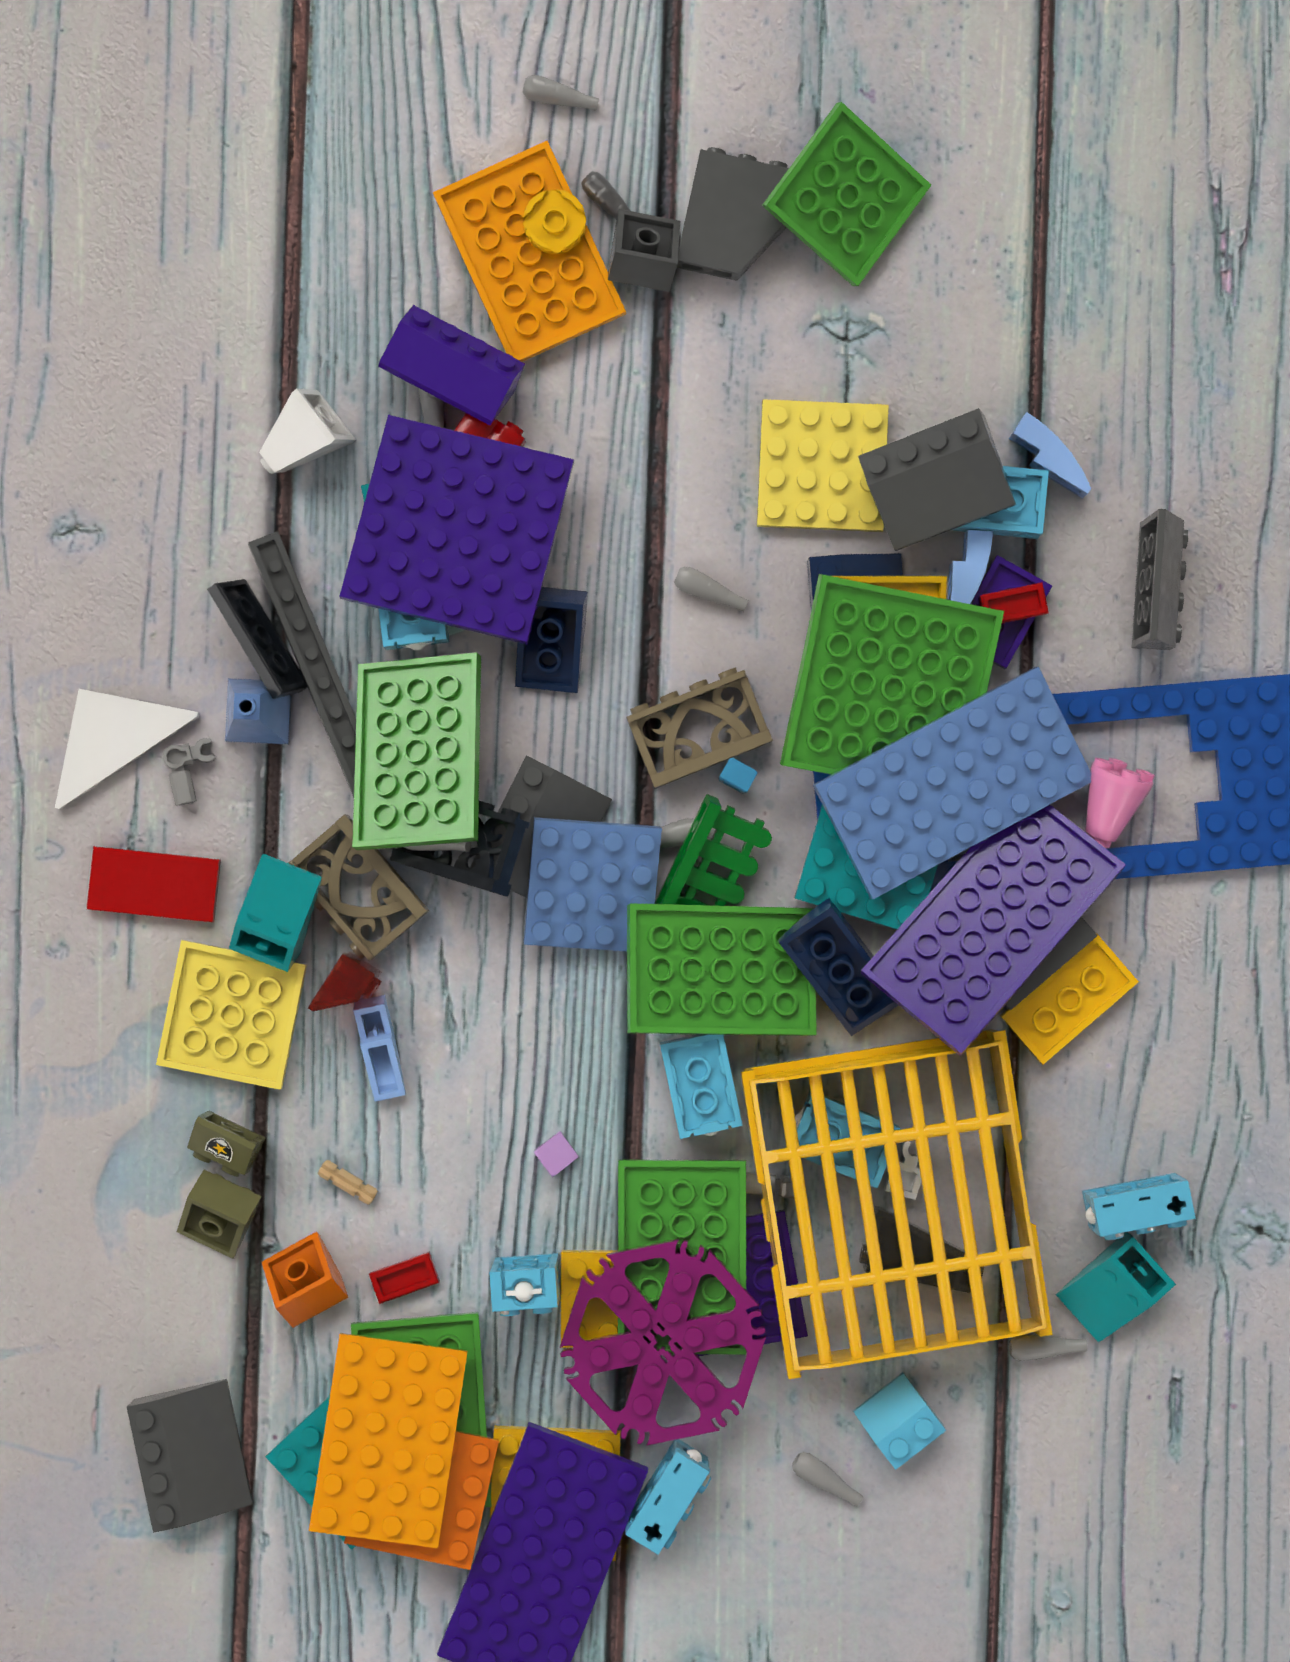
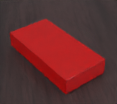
[979,582,1049,624]
[369,1251,440,1304]

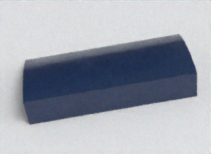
[778,898,899,1036]

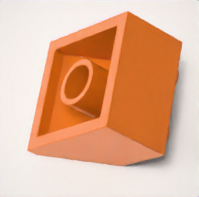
[261,1231,348,1328]

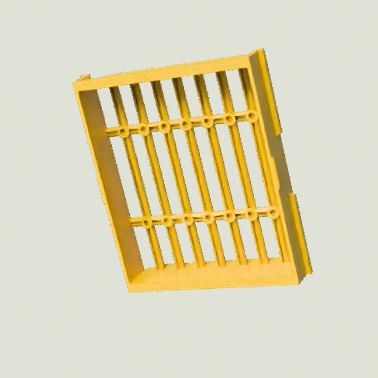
[741,1029,1053,1380]

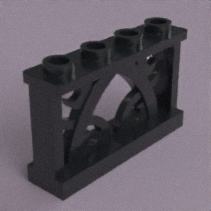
[390,801,530,897]

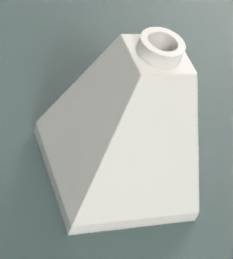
[259,388,356,474]

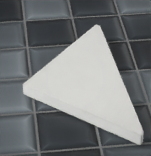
[55,689,200,809]

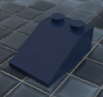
[807,553,903,610]
[515,587,588,693]

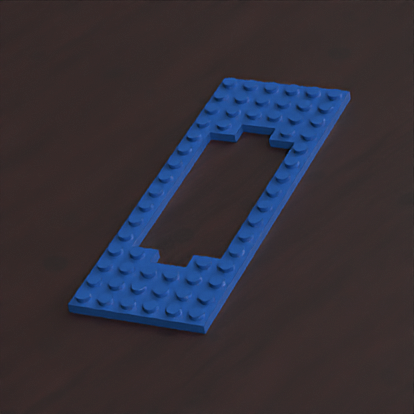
[813,674,1290,892]

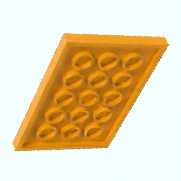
[433,140,626,362]
[309,1333,468,1548]

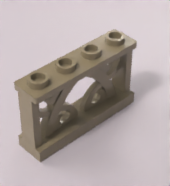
[626,667,773,789]
[288,814,430,961]

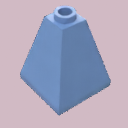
[225,678,291,744]

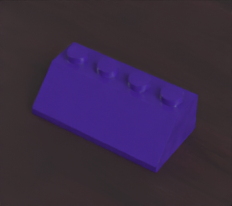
[378,305,525,426]

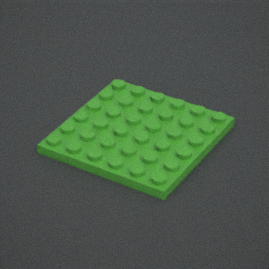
[780,574,1004,775]

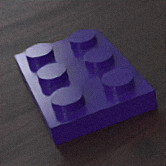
[970,555,1052,669]

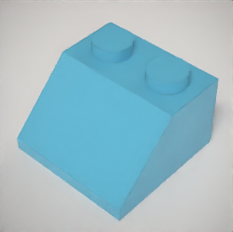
[853,1372,946,1470]

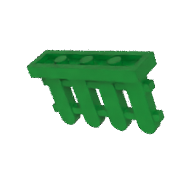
[655,794,772,906]

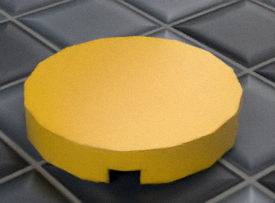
[523,189,586,254]

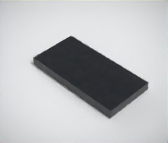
[207,579,307,699]

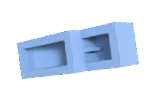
[1009,412,1091,499]
[947,530,993,604]
[353,995,406,1102]

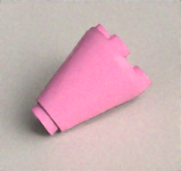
[1085,757,1155,848]

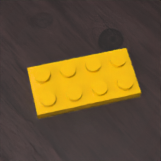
[1000,934,1139,1065]

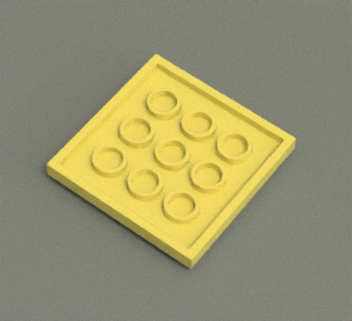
[757,399,889,532]
[156,940,307,1090]

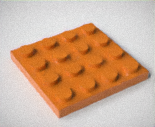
[344,1430,499,1570]

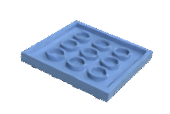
[523,817,662,951]

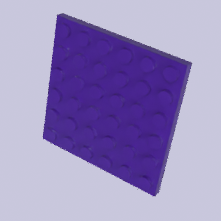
[339,415,574,644]

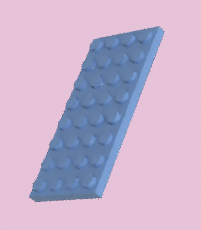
[813,667,1091,899]

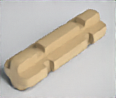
[318,1160,378,1205]

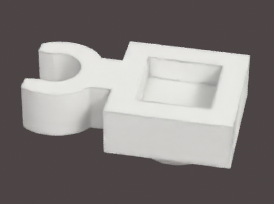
[884,1141,921,1200]

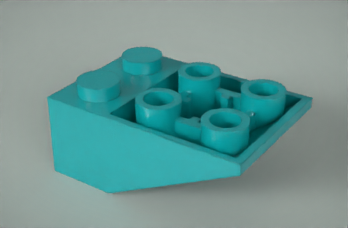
[229,854,322,972]
[1055,1232,1176,1343]

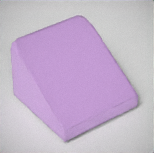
[534,1131,579,1177]

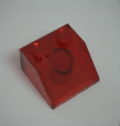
[308,952,382,1011]

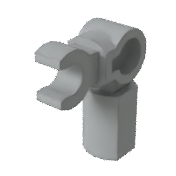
[163,738,216,806]
[746,1172,794,1199]

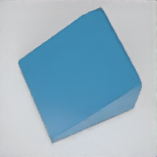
[718,758,757,794]

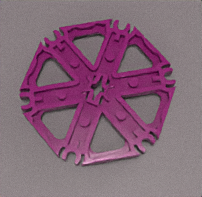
[560,1239,766,1446]

